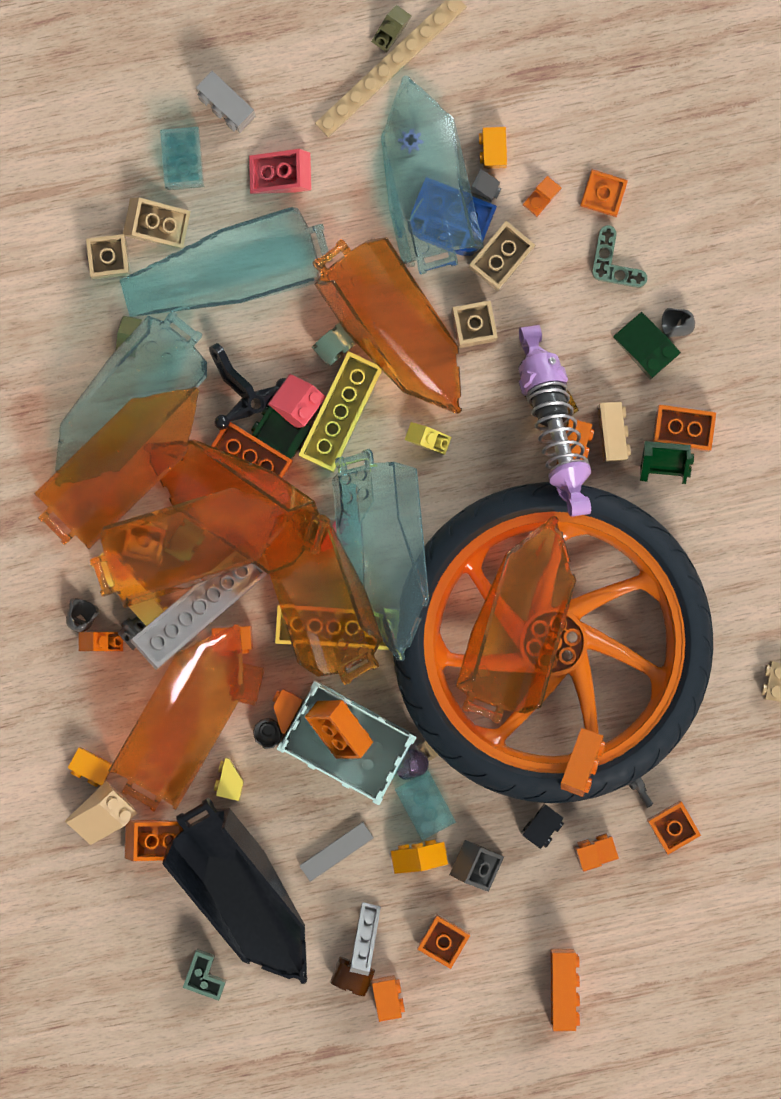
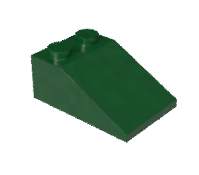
[613,312,681,380]

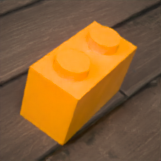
[479,127,507,169]
[68,747,114,787]

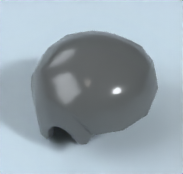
[253,718,282,749]

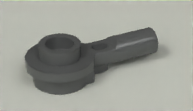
[628,777,653,808]

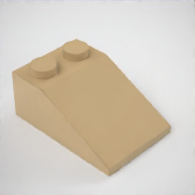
[123,198,191,249]
[65,781,137,845]

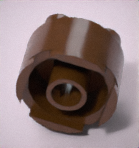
[330,957,375,996]

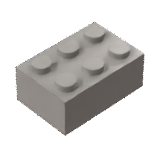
[196,71,256,133]

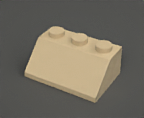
[597,402,631,463]

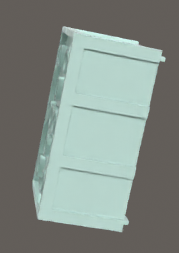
[277,680,416,805]

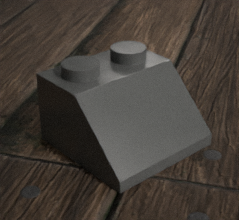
[449,840,504,892]

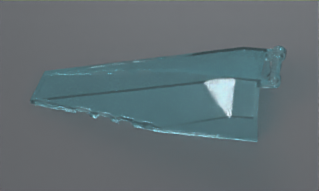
[120,207,333,317]

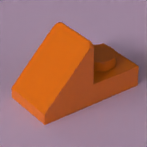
[523,176,562,217]

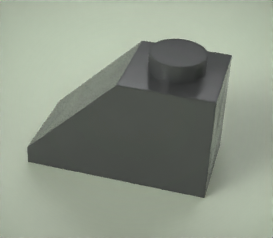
[471,169,502,202]

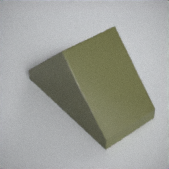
[115,316,142,357]

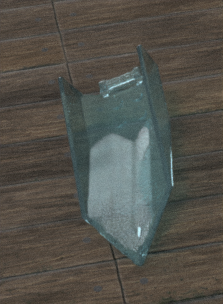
[381,76,484,275]
[54,311,207,486]
[332,449,429,661]

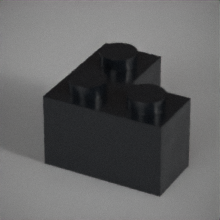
[521,803,564,849]

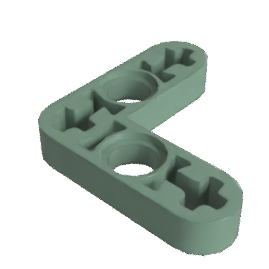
[592,225,647,288]

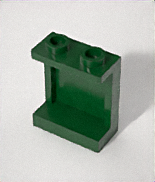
[251,405,311,460]
[640,441,694,484]

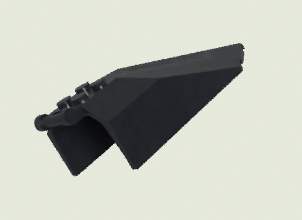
[162,798,308,984]

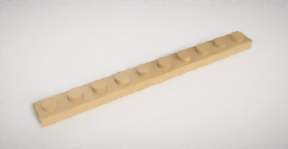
[315,0,467,138]

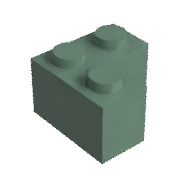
[183,949,227,1001]

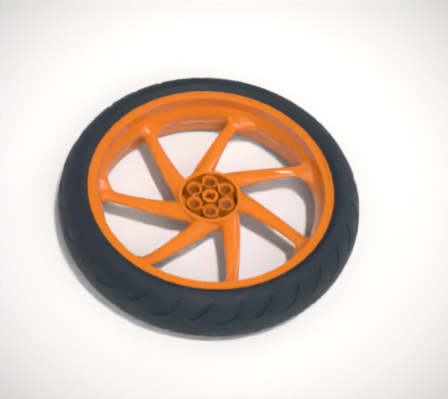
[393,482,713,803]

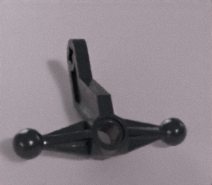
[209,343,286,430]

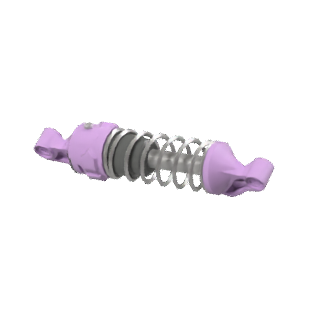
[518,325,591,517]

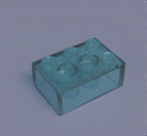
[160,127,205,190]
[395,770,456,840]

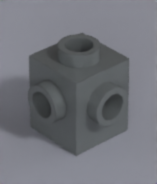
[118,616,146,650]

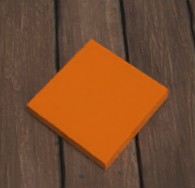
[580,169,628,217]

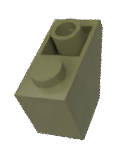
[371,5,412,53]

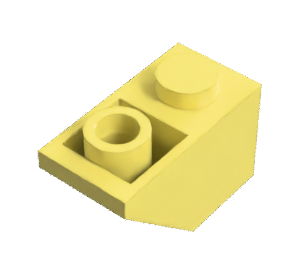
[405,422,451,455]
[214,758,244,801]

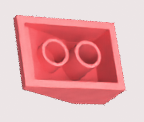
[249,149,311,194]

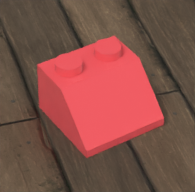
[268,374,326,428]

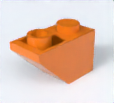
[79,632,123,651]

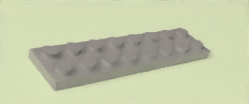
[130,545,268,670]

